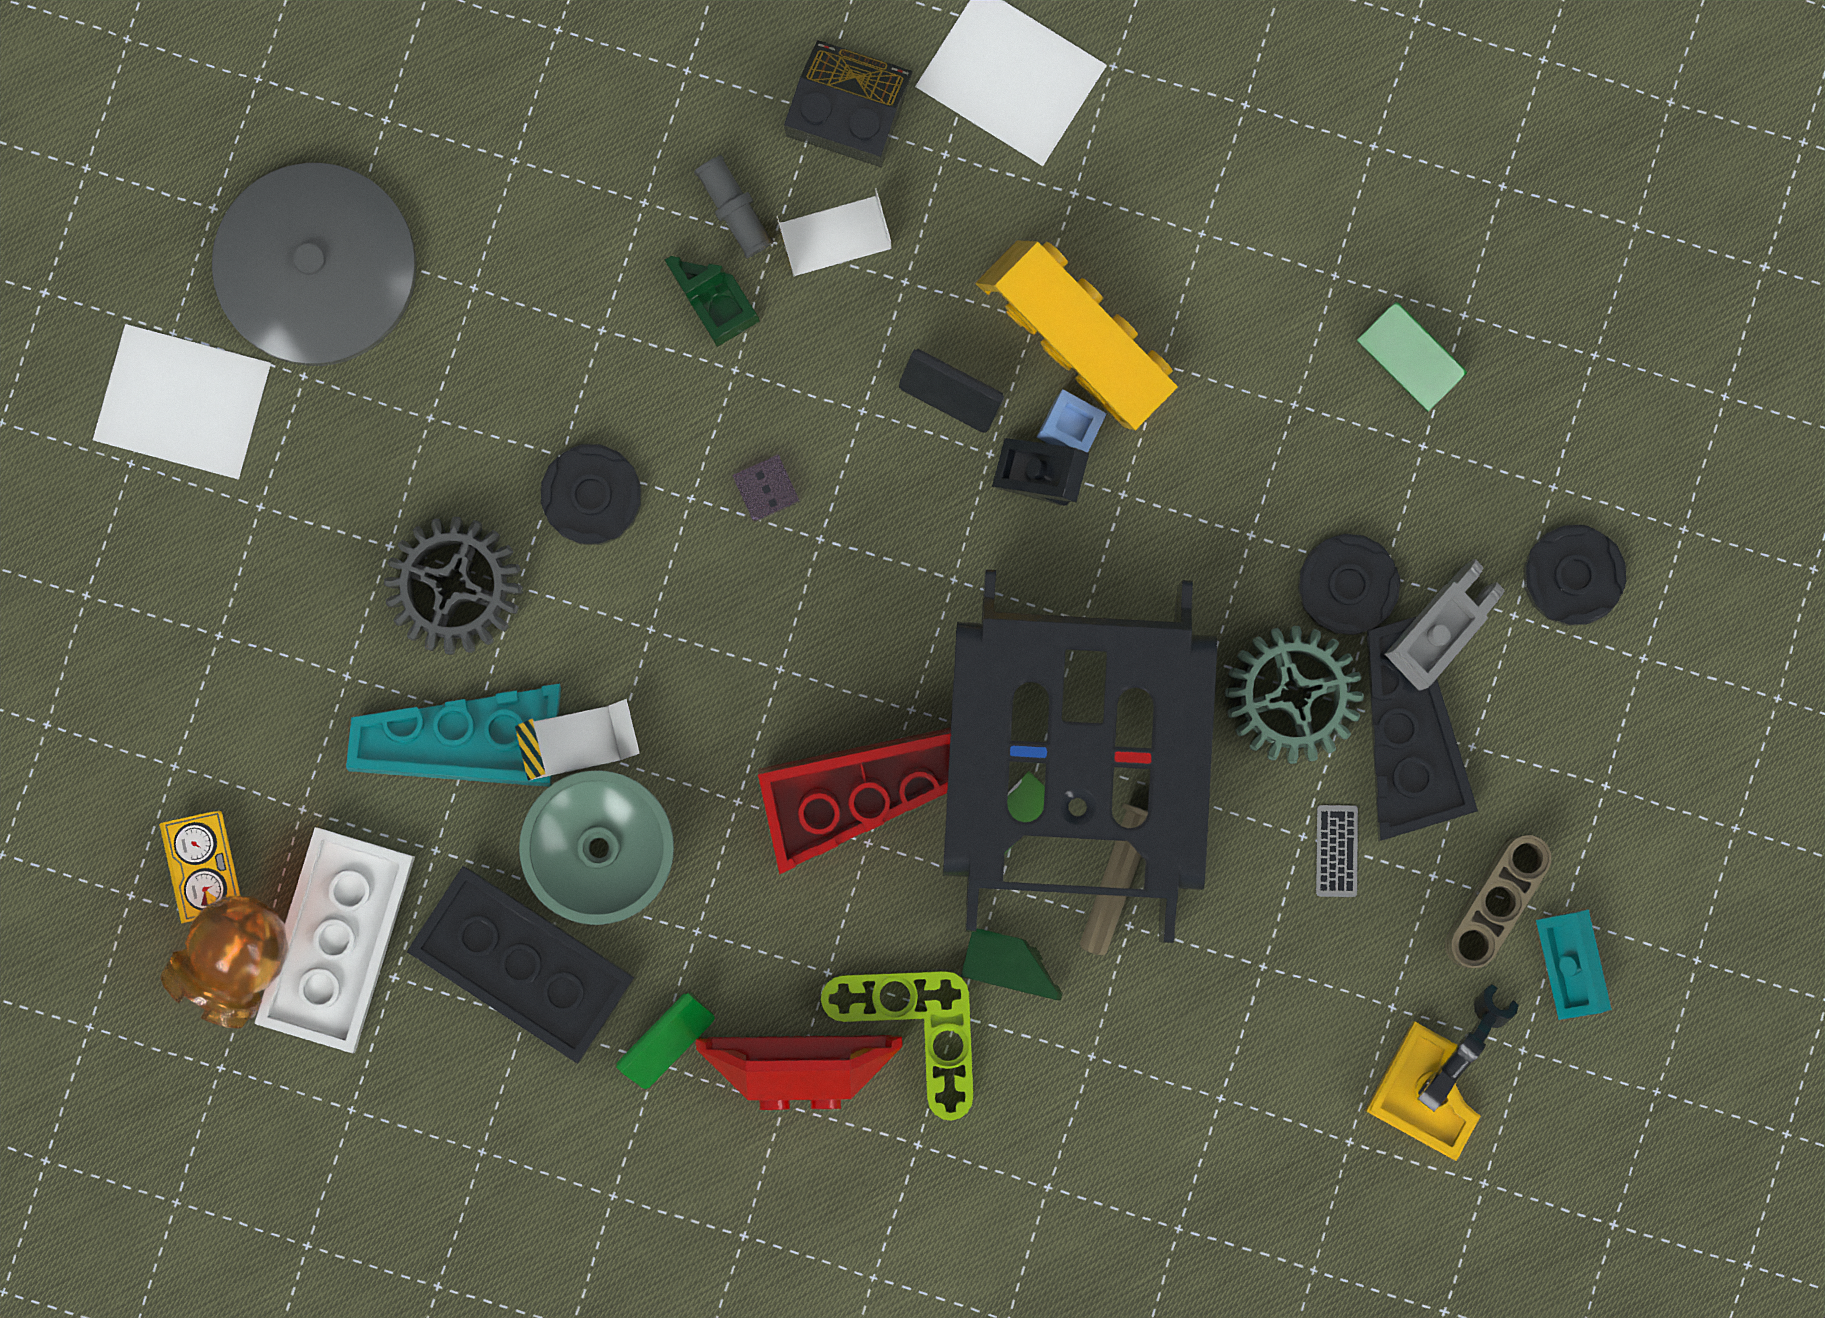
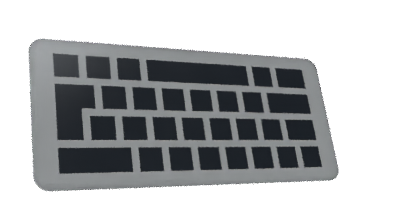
[1316,805,1358,897]

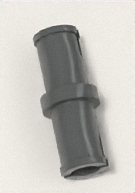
[694,155,774,259]

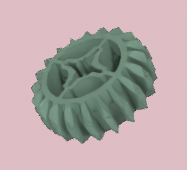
[1224,626,1364,764]

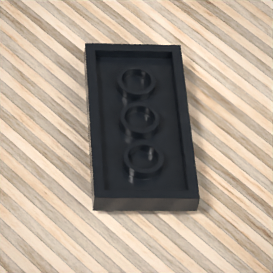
[406,866,635,1064]

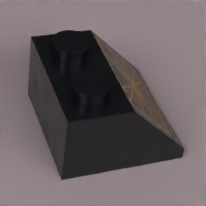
[784,40,913,167]

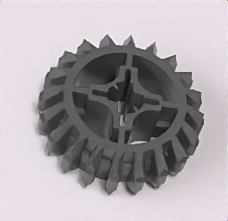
[384,517,523,655]

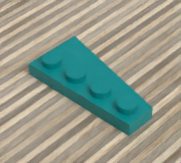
[346,683,561,787]

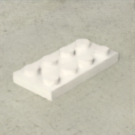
[255,827,415,1053]

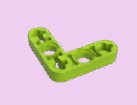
[821,971,973,1121]

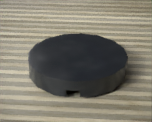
[541,444,642,545]
[1523,525,1626,626]
[1298,534,1400,636]

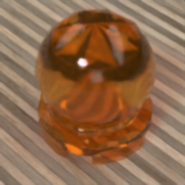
[160,896,289,1029]

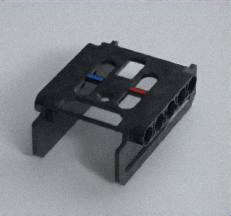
[943,569,1217,943]

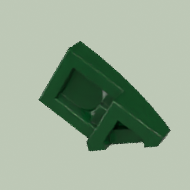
[664,256,760,347]
[961,928,1063,1001]

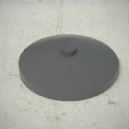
[212,163,417,366]

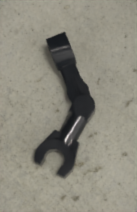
[1418,984,1519,1112]

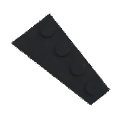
[1367,616,1478,841]

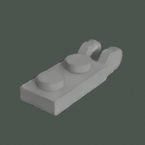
[1385,559,1505,691]

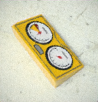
[159,810,243,924]

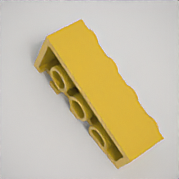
[975,240,1178,430]

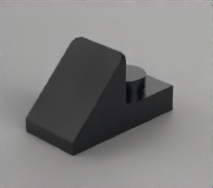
[992,438,1089,506]

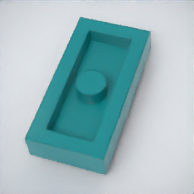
[1536,909,1612,1020]

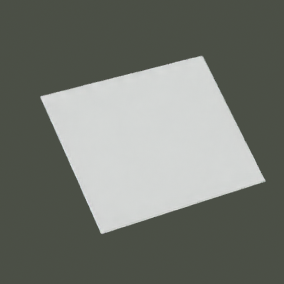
[915,0,1107,166]
[93,324,271,479]

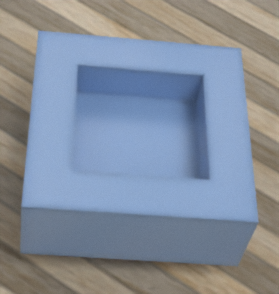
[1037,389,1107,452]

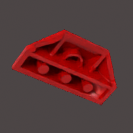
[696,1035,902,1110]

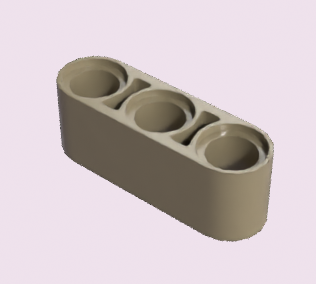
[1445,835,1551,968]

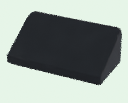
[899,348,1004,433]

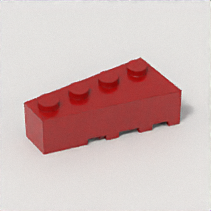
[758,727,951,875]

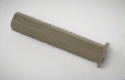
[1080,803,1148,956]

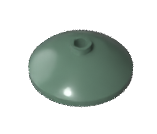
[519,771,674,925]

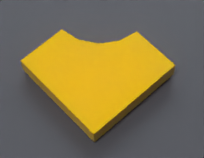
[1364,1021,1481,1161]

